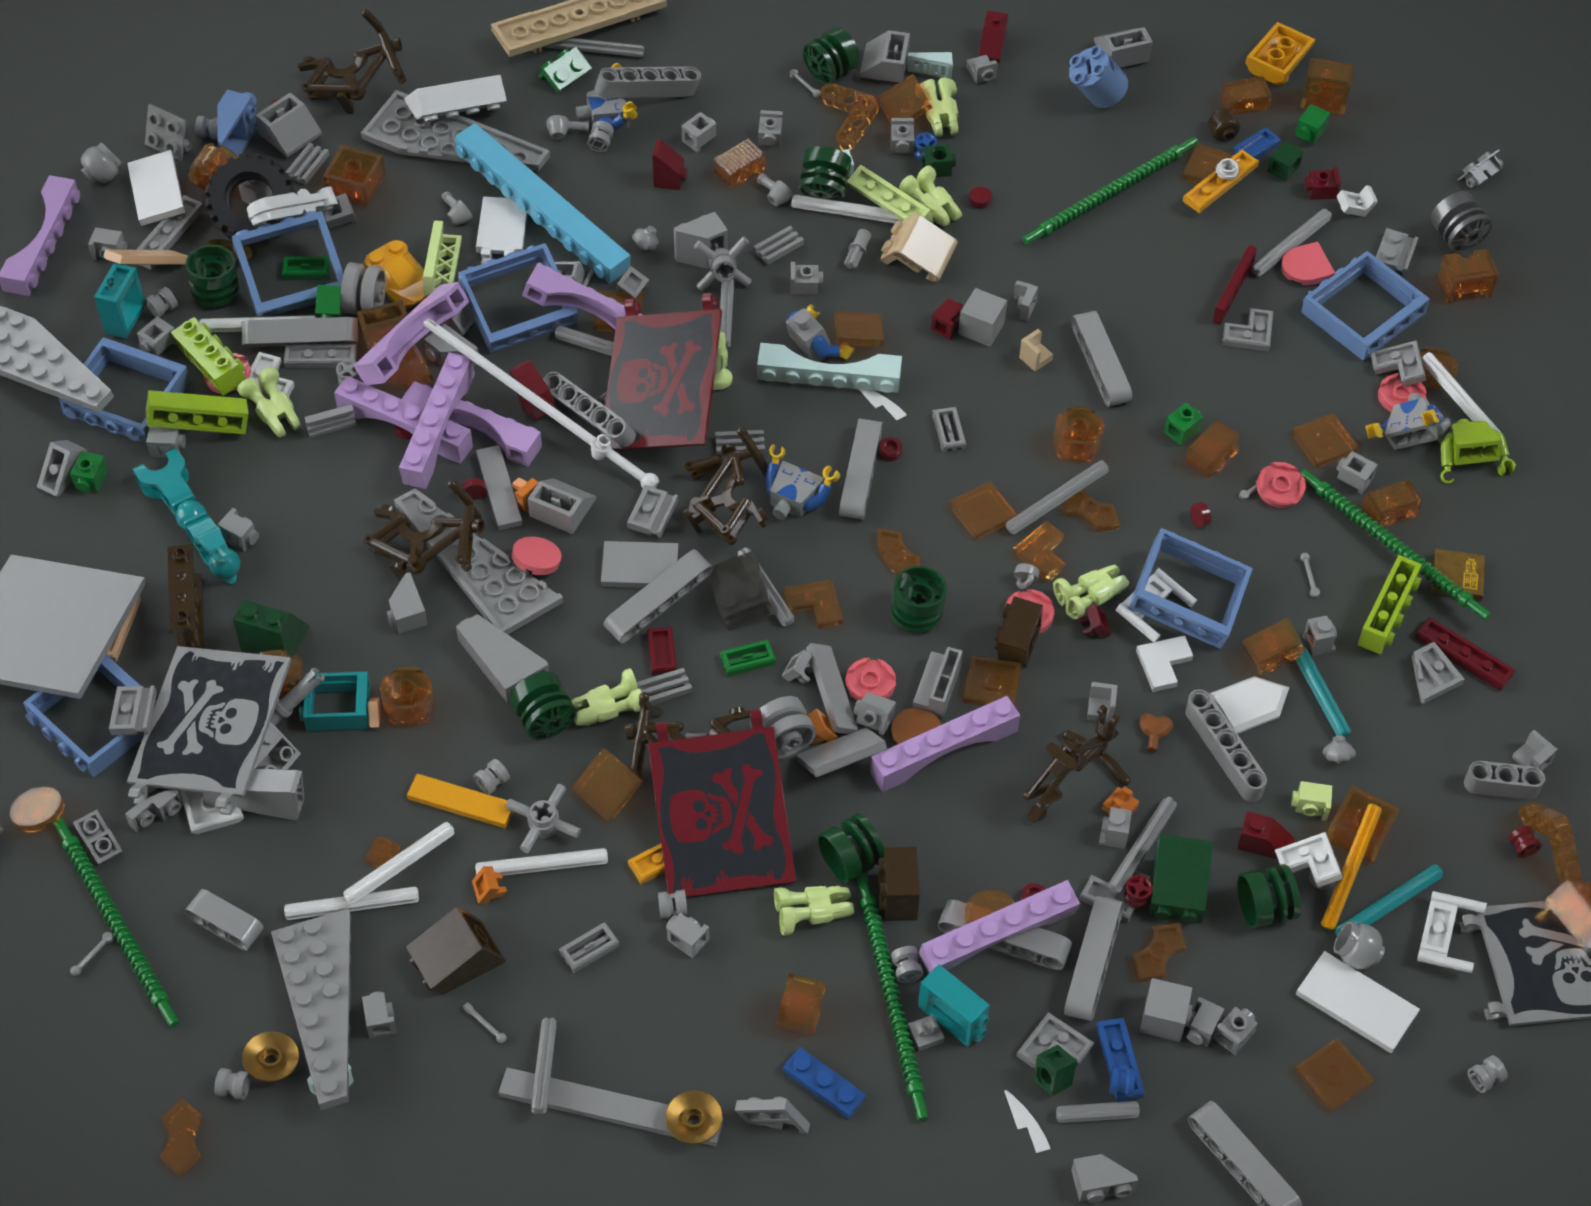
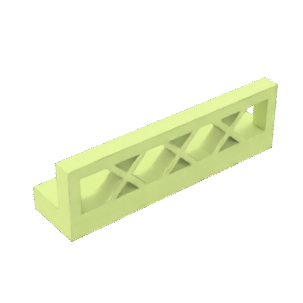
[847,165,934,224]
[423,221,462,295]

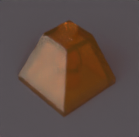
[385,344,434,389]

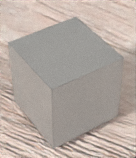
[958,288,1007,347]
[1139,978,1193,1042]

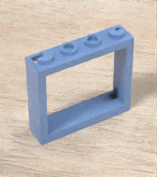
[232,211,344,317]
[458,243,578,353]
[1301,251,1430,361]
[59,337,190,443]
[1128,528,1253,649]
[23,655,157,777]

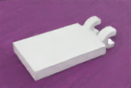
[476,196,528,264]

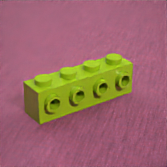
[170,317,246,396]
[146,390,249,434]
[1357,555,1422,655]

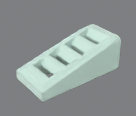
[907,52,953,79]

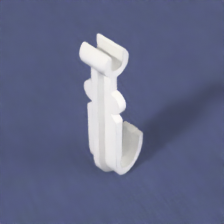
[246,187,338,226]

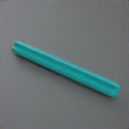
[1285,632,1351,738]
[1335,864,1443,936]

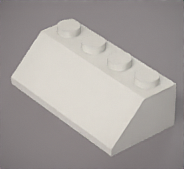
[405,75,507,122]

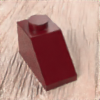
[979,10,1008,63]
[652,139,688,190]
[509,360,556,419]
[1237,811,1295,859]

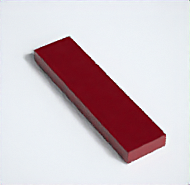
[1213,244,1257,325]
[1415,617,1516,691]

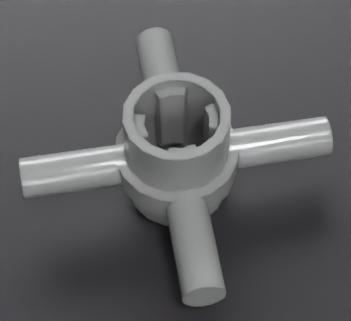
[694,236,752,291]
[506,784,581,853]

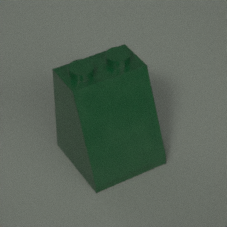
[233,599,309,660]
[1148,834,1213,924]

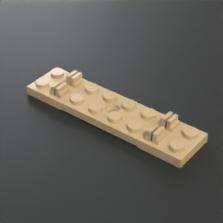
[491,0,667,57]

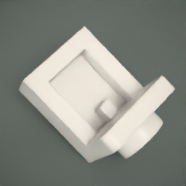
[1337,185,1377,217]

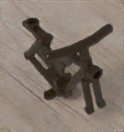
[298,9,406,114]
[683,427,768,545]
[364,479,485,581]
[625,692,750,782]
[1023,705,1131,824]

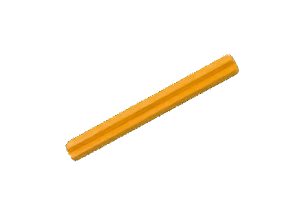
[1321,804,1382,930]

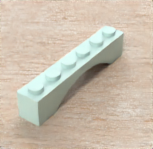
[757,343,902,393]

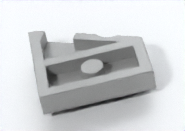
[1412,642,1464,704]
[735,1097,810,1134]

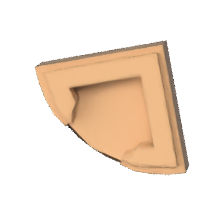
[367,697,380,728]

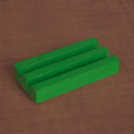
[282,256,331,280]
[720,640,776,677]

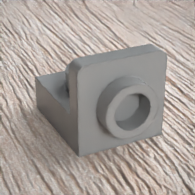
[966,55,998,84]
[1014,281,1038,322]

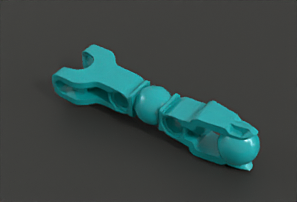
[132,448,241,584]

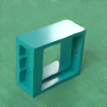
[94,262,146,339]
[299,671,370,731]
[918,964,990,1047]

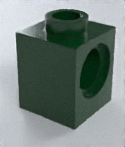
[1267,141,1304,182]
[922,144,956,177]
[1033,1045,1077,1096]

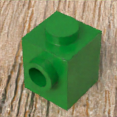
[1295,104,1330,145]
[316,285,342,318]
[1164,403,1204,446]
[70,451,108,493]

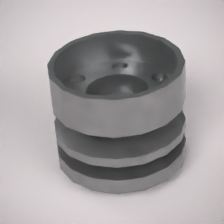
[1430,191,1493,253]

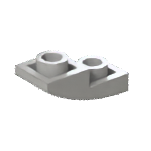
[125,789,184,833]
[73,810,122,865]

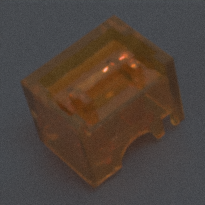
[1437,249,1499,304]

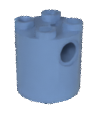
[1069,46,1128,108]

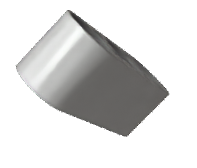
[1463,761,1545,800]
[184,889,264,950]

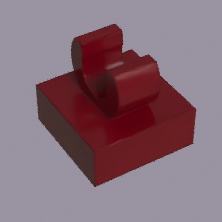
[1079,604,1112,639]

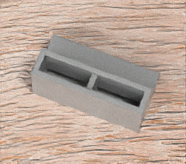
[913,647,963,719]

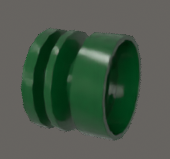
[802,27,860,85]
[798,146,852,200]
[185,245,240,308]
[890,566,947,633]
[509,671,577,740]
[817,813,884,884]
[1237,864,1301,929]

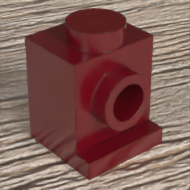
[1305,167,1341,200]
[931,298,964,340]

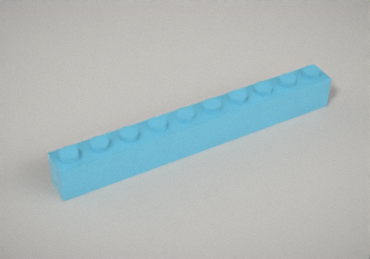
[455,123,630,284]

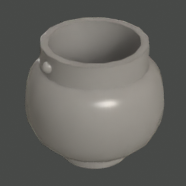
[80,142,123,183]
[1333,921,1385,970]

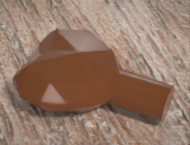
[1139,713,1173,753]

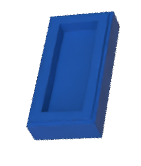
[1233,127,1281,159]

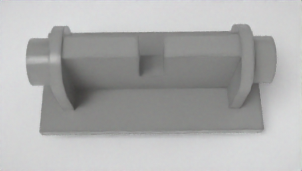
[1458,149,1503,188]

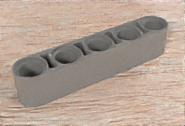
[594,66,701,98]
[1071,311,1132,407]
[242,317,358,347]
[543,372,636,447]
[839,419,883,520]
[603,549,713,644]
[1186,689,1267,802]
[1064,896,1124,1021]
[937,900,1072,970]
[1188,1101,1302,1206]

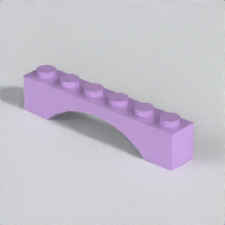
[0,175,80,296]
[522,263,642,329]
[354,282,470,385]
[399,352,475,489]
[334,376,473,464]
[402,381,542,467]
[870,696,1020,793]
[918,880,1080,974]

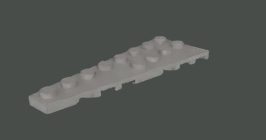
[394,488,564,634]
[271,908,352,1110]

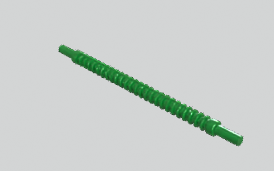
[1022,137,1198,245]
[1300,469,1491,621]
[53,817,180,1028]
[857,873,929,1122]

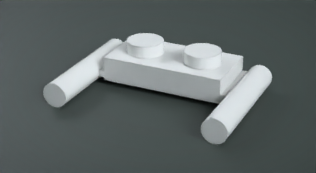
[1115,568,1197,643]
[1417,891,1487,973]

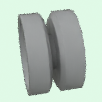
[341,262,386,317]
[750,696,816,760]

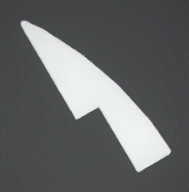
[860,390,907,420]
[1004,1090,1050,1153]

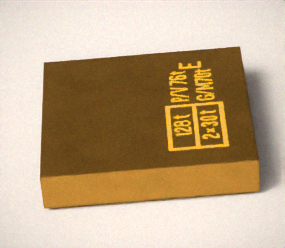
[1431,548,1485,601]

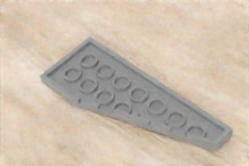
[361,90,550,171]
[0,306,114,413]

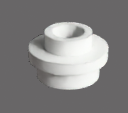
[1216,158,1239,180]

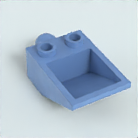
[217,89,258,166]

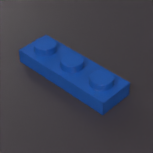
[1096,1017,1145,1102]
[783,1047,866,1119]

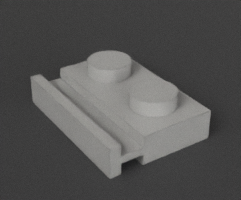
[1376,228,1419,275]
[627,485,678,538]
[109,686,157,735]

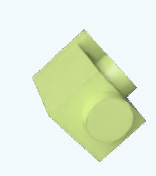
[1291,781,1332,821]

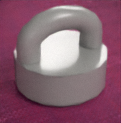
[1014,563,1040,589]

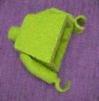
[1440,419,1516,484]

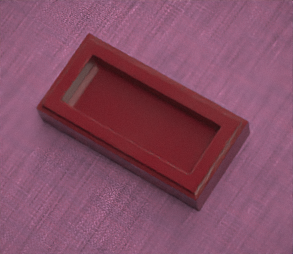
[647,627,677,676]

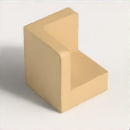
[1019,329,1053,372]

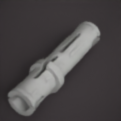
[271,668,325,726]

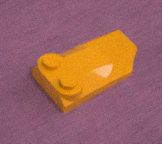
[1245,22,1316,85]
[362,240,438,312]

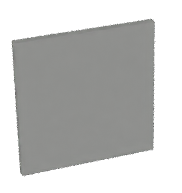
[0,555,147,699]

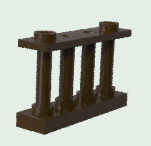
[167,544,205,649]

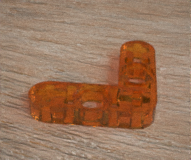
[820,83,879,150]
[1519,802,1582,890]

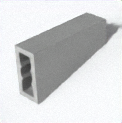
[456,614,550,703]
[203,769,304,821]

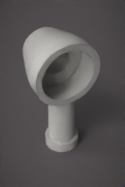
[547,115,589,140]
[757,173,793,206]
[441,191,473,226]

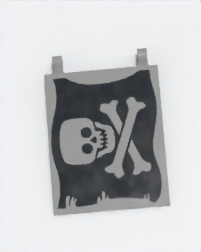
[127,646,292,815]
[1458,897,1591,1026]

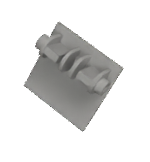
[145,104,192,161]

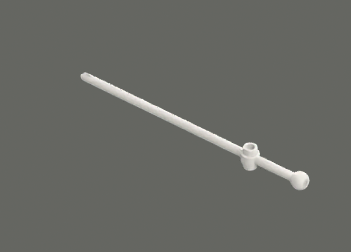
[424,318,659,488]

